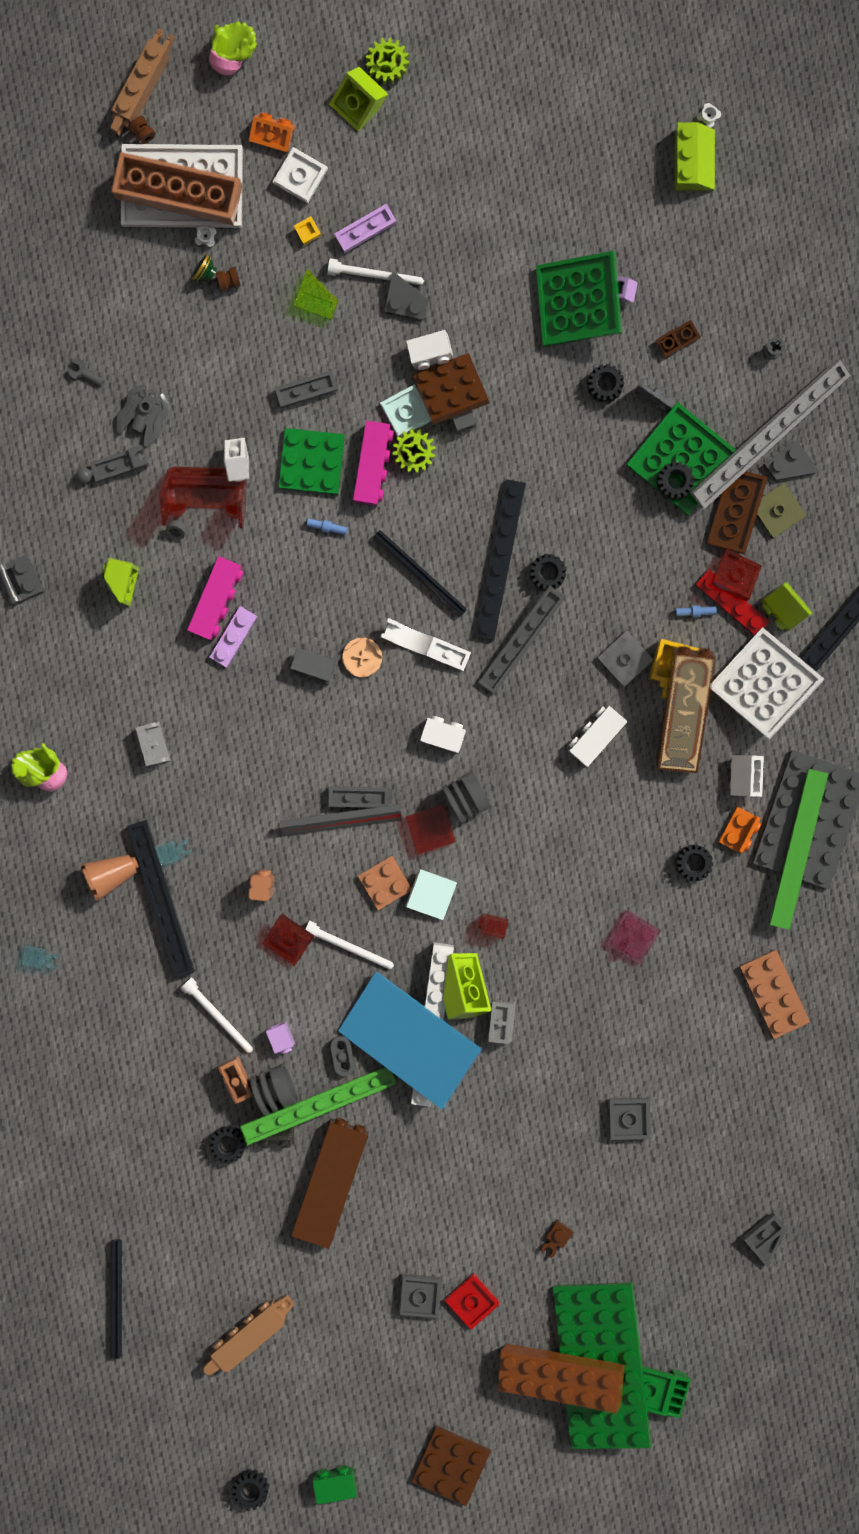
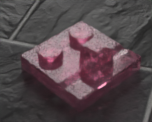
[606,909,661,964]

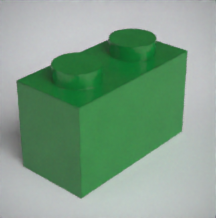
[313,1465,357,1505]

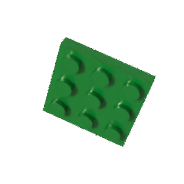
[279,428,345,495]

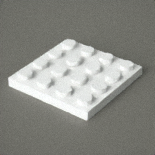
[711,627,824,740]

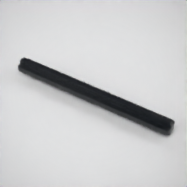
[373,530,467,617]
[110,1239,122,1359]

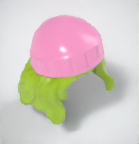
[209,21,257,76]
[11,743,67,792]

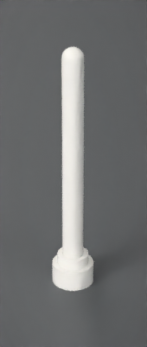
[328,259,424,285]
[303,920,394,969]
[180,977,253,1053]

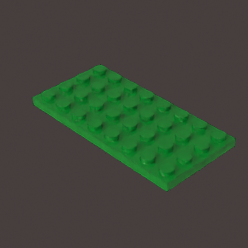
[553,1282,651,1449]

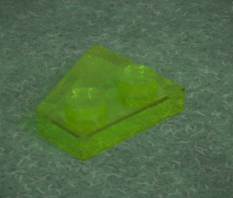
[294,269,339,321]

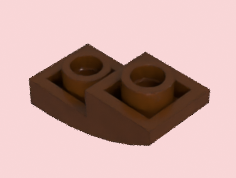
[655,320,701,358]

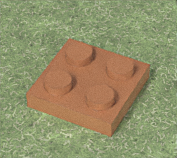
[358,856,412,910]

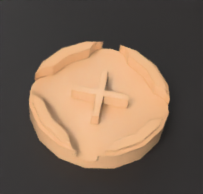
[343,638,382,677]

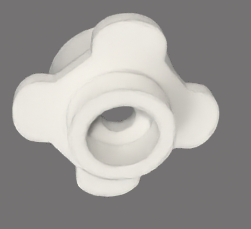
[697,103,721,128]
[195,226,216,247]

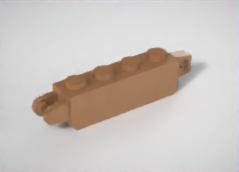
[110,29,175,136]
[203,1294,294,1376]

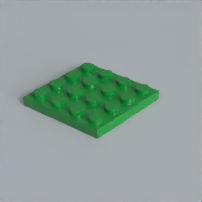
[536,251,622,347]
[626,402,736,516]

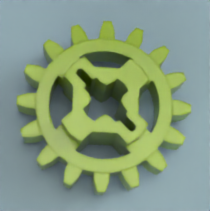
[366,37,409,85]
[392,429,436,473]

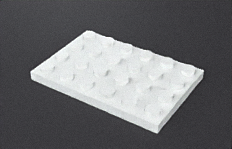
[121,144,243,228]

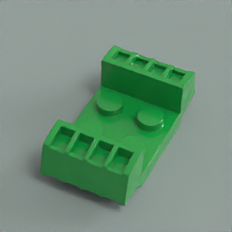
[643,1366,691,1418]

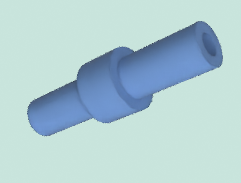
[307,518,347,535]
[675,605,717,618]

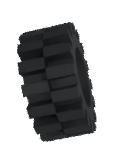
[587,364,624,403]
[656,461,695,500]
[530,554,566,591]
[675,845,713,881]
[209,1125,247,1164]
[232,1469,269,1511]

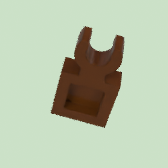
[541,1220,574,1258]

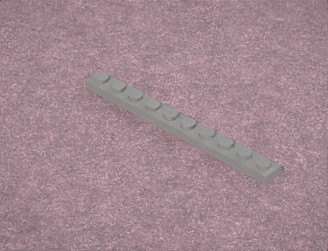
[690,360,850,509]

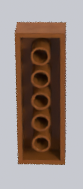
[498,1344,624,1413]

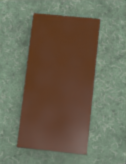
[706,471,768,555]

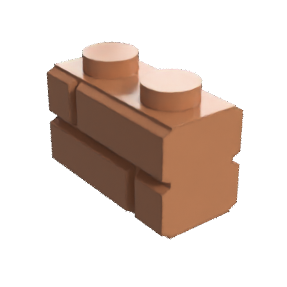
[249,869,275,901]
[218,1056,253,1104]

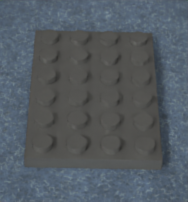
[752,750,859,889]

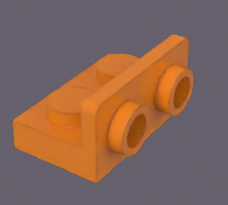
[249,112,296,152]
[718,806,761,854]

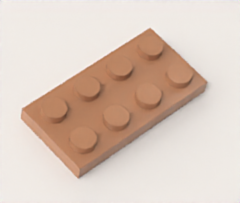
[739,949,810,1039]

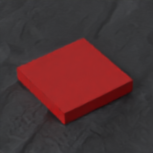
[444,1273,500,1330]

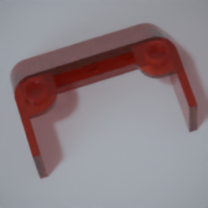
[159,467,247,529]

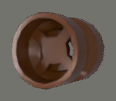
[128,116,156,144]
[216,267,241,292]

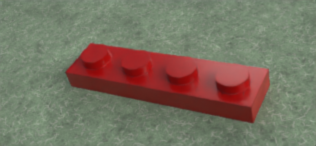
[695,570,770,636]

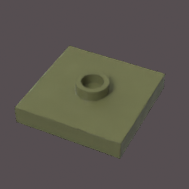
[757,482,807,539]

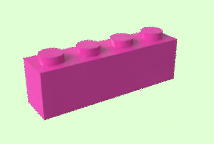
[353,420,394,507]
[188,556,244,641]

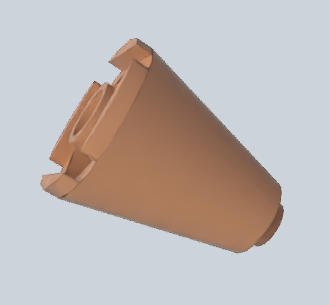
[80,855,139,901]

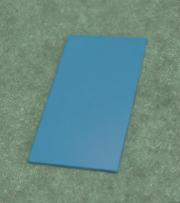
[338,972,482,1110]

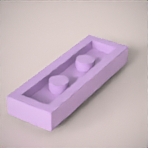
[334,204,397,253]
[210,606,258,668]

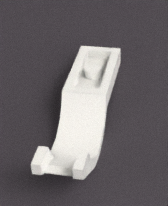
[380,618,471,671]

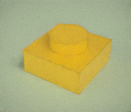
[294,216,321,245]

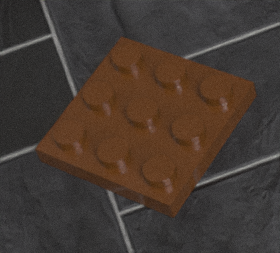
[413,353,490,425]
[412,1425,491,1506]

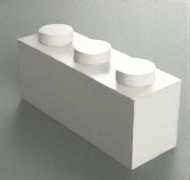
[568,706,627,767]

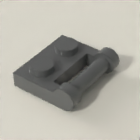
[0,554,44,606]

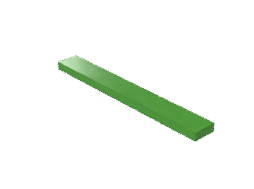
[769,769,829,930]
[240,1066,397,1145]

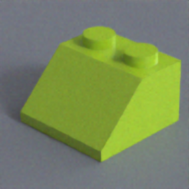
[329,67,388,131]
[103,558,139,606]
[761,582,812,632]

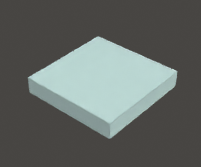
[380,384,431,438]
[405,869,457,920]

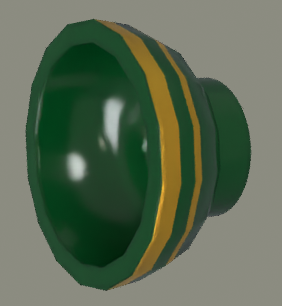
[191,254,217,282]

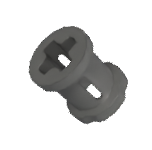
[764,337,785,359]

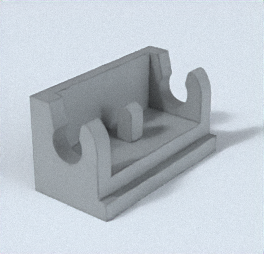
[135,722,170,766]
[488,1000,516,1044]

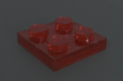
[711,548,762,602]
[405,804,456,854]
[262,913,315,966]

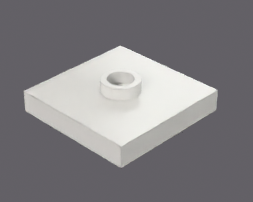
[273,147,328,204]

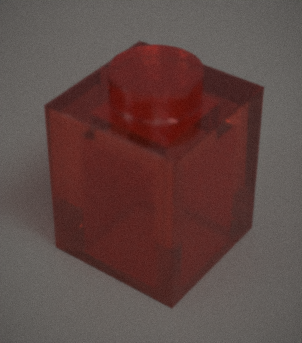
[478,913,509,939]

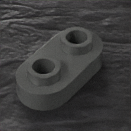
[331,1036,355,1076]

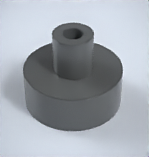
[165,519,187,540]

